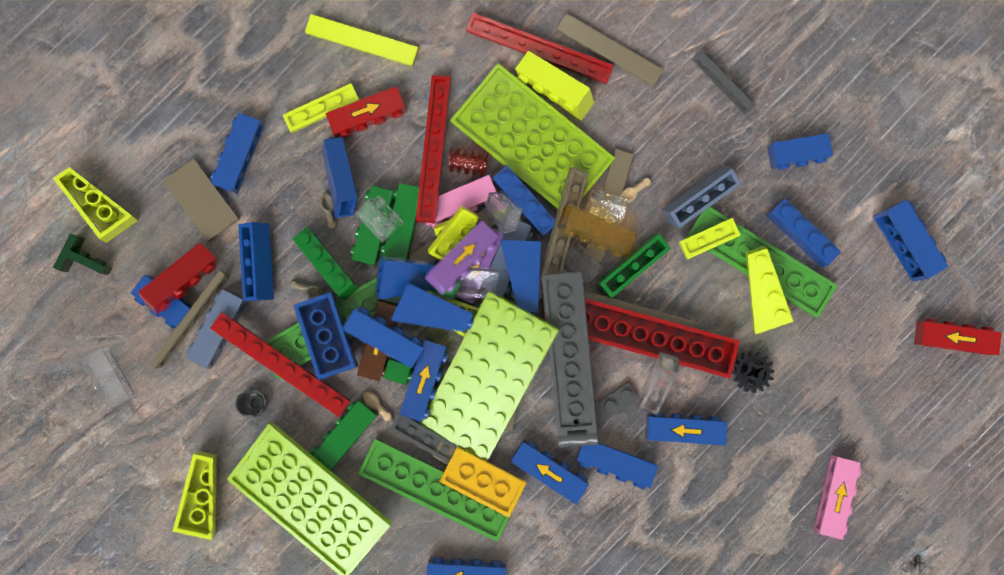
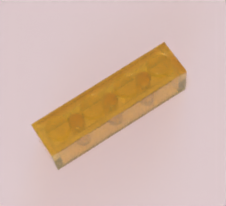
[557,206,637,258]

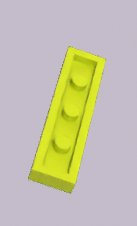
[283,83,359,133]

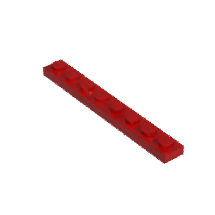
[466,12,614,84]
[416,75,451,223]
[210,312,351,417]

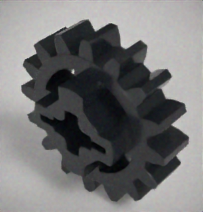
[732,351,775,393]

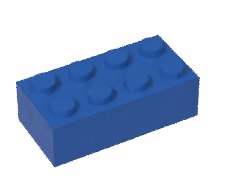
[872,200,949,281]
[293,292,359,380]

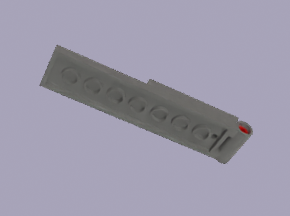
[542,271,598,448]

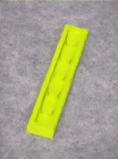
[305,14,418,67]

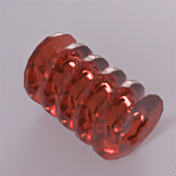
[448,148,488,177]

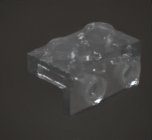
[584,189,628,227]
[356,196,404,243]
[457,267,499,299]

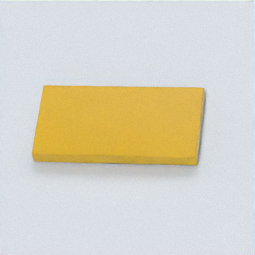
[440,446,527,517]

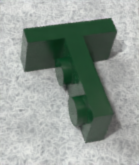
[53,233,112,275]

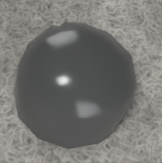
[235,389,268,418]

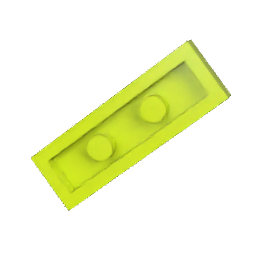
[679,218,740,260]

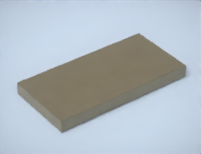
[163,158,240,242]

